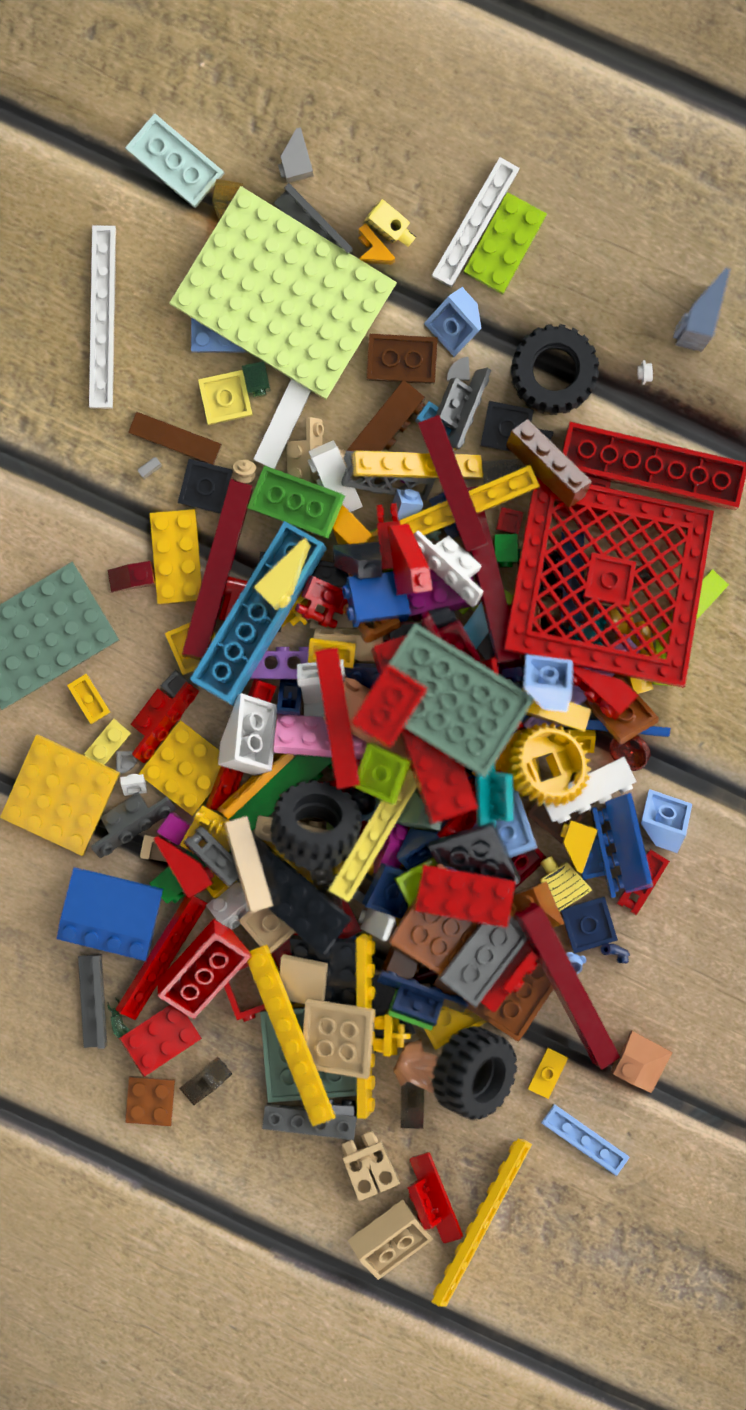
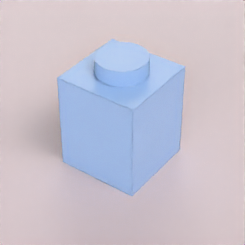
[390,489,423,521]

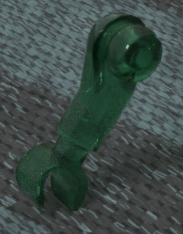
[107,998,131,1039]

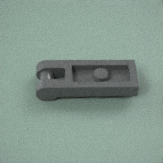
[183,826,239,888]

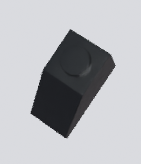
[333,542,382,579]

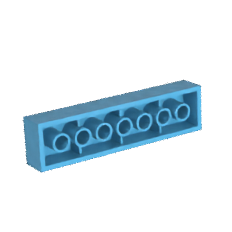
[190,521,327,706]

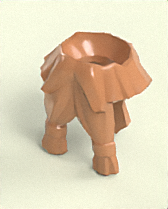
[393,1039,437,1094]

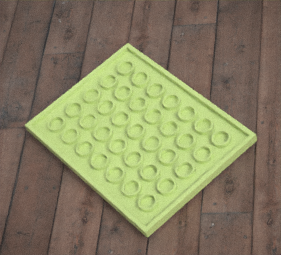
[170,186,397,400]

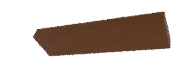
[128,411,222,465]

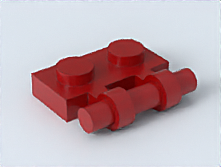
[295,575,348,629]

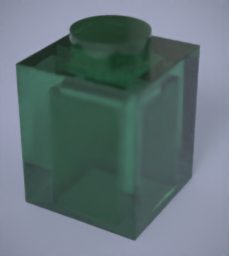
[242,361,271,398]

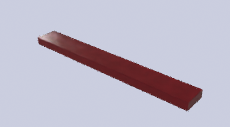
[468,486,520,664]

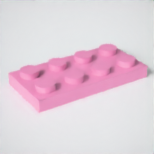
[273,714,367,760]

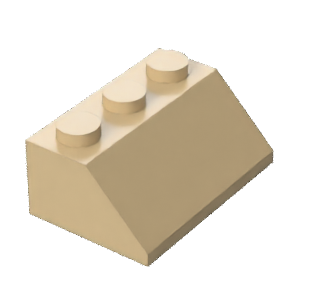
[347,1200,433,1280]

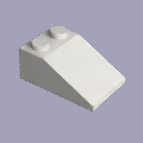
[218,694,277,776]

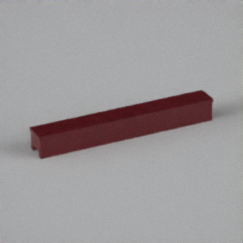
[182,479,253,661]
[514,902,621,1070]

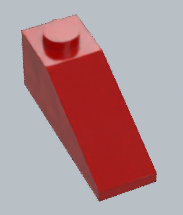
[388,524,432,595]
[153,836,215,898]

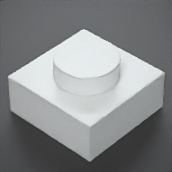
[120,774,147,796]

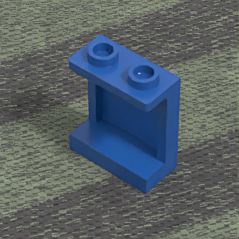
[342,571,411,627]

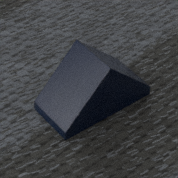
[276,679,302,716]
[397,828,440,870]

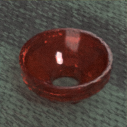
[610,735,650,771]

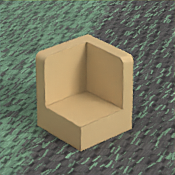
[140,835,173,862]

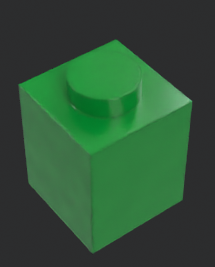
[494,534,518,568]

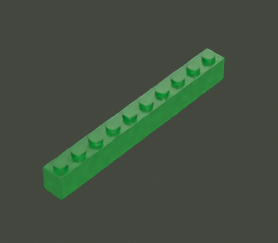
[149,754,333,904]

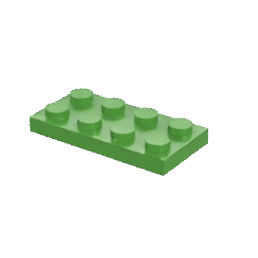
[247,465,345,538]

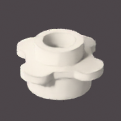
[637,360,653,385]

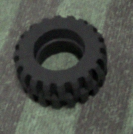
[511,324,599,415]
[270,780,362,870]
[432,1026,517,1120]

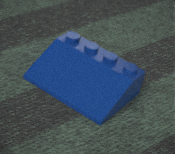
[56,867,163,961]

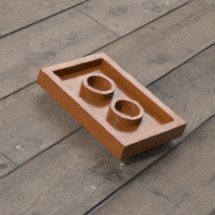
[584,674,658,744]

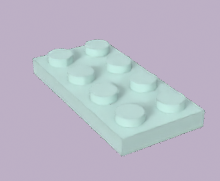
[125,113,224,208]

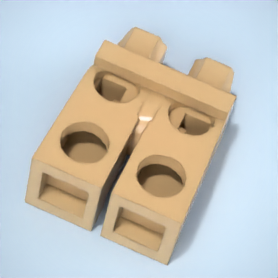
[342,1130,400,1201]

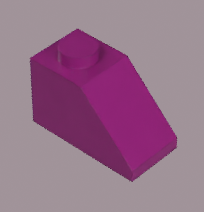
[157,812,191,847]
[374,824,408,874]

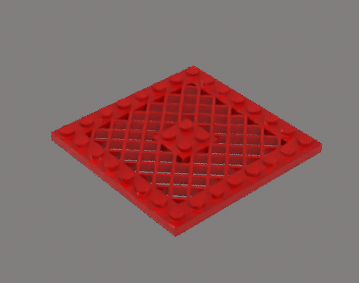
[503,475,714,688]

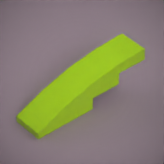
[652,569,729,643]

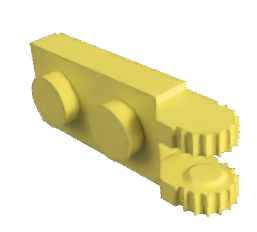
[84,719,132,765]

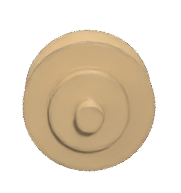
[233,460,256,483]

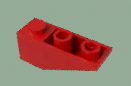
[572,665,638,721]

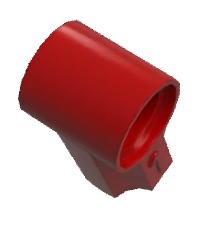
[219,576,248,621]

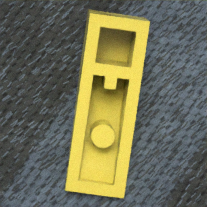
[254,538,310,611]

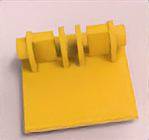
[180,805,231,854]

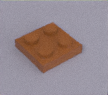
[125,1076,175,1127]

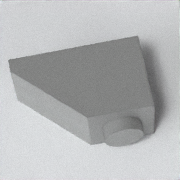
[278,127,313,183]

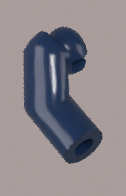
[600,943,630,964]

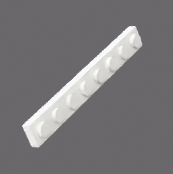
[89,225,116,409]

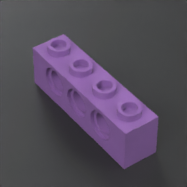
[250,647,309,679]

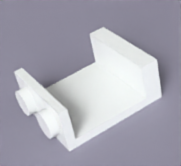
[297,660,346,717]

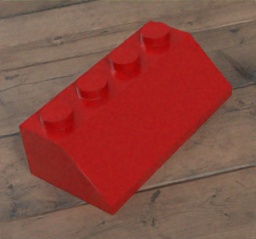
[157,919,251,1019]

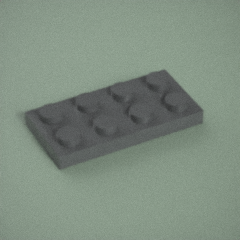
[439,916,527,1007]

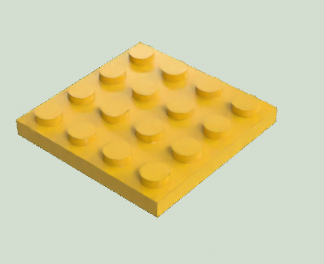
[0,734,120,856]

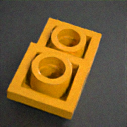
[333,504,372,544]

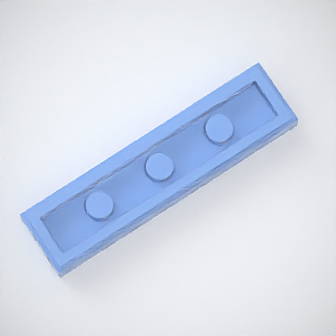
[541,1104,630,1176]

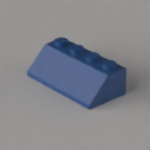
[602,793,653,893]

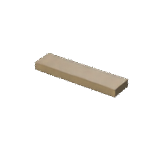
[223,817,273,913]

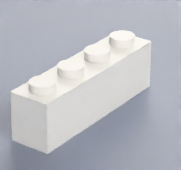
[543,757,636,824]

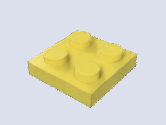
[198,370,253,425]

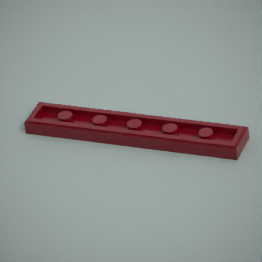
[418,415,489,552]

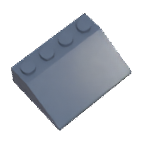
[673,268,730,352]

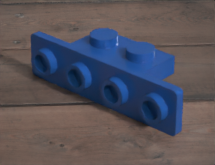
[581,807,619,898]

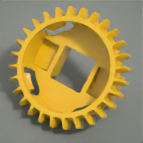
[507,722,591,807]

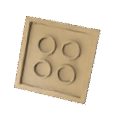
[303,999,374,1079]

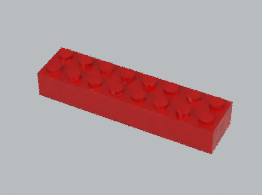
[562,422,746,510]
[371,635,478,825]

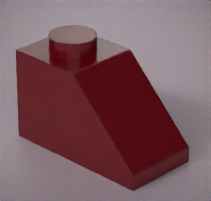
[107,561,156,593]

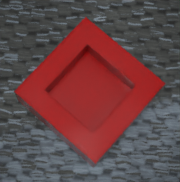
[496,507,524,534]

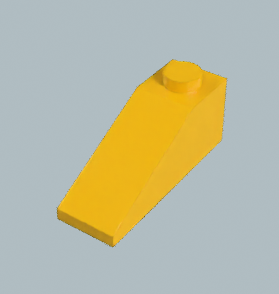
[522,687,591,732]

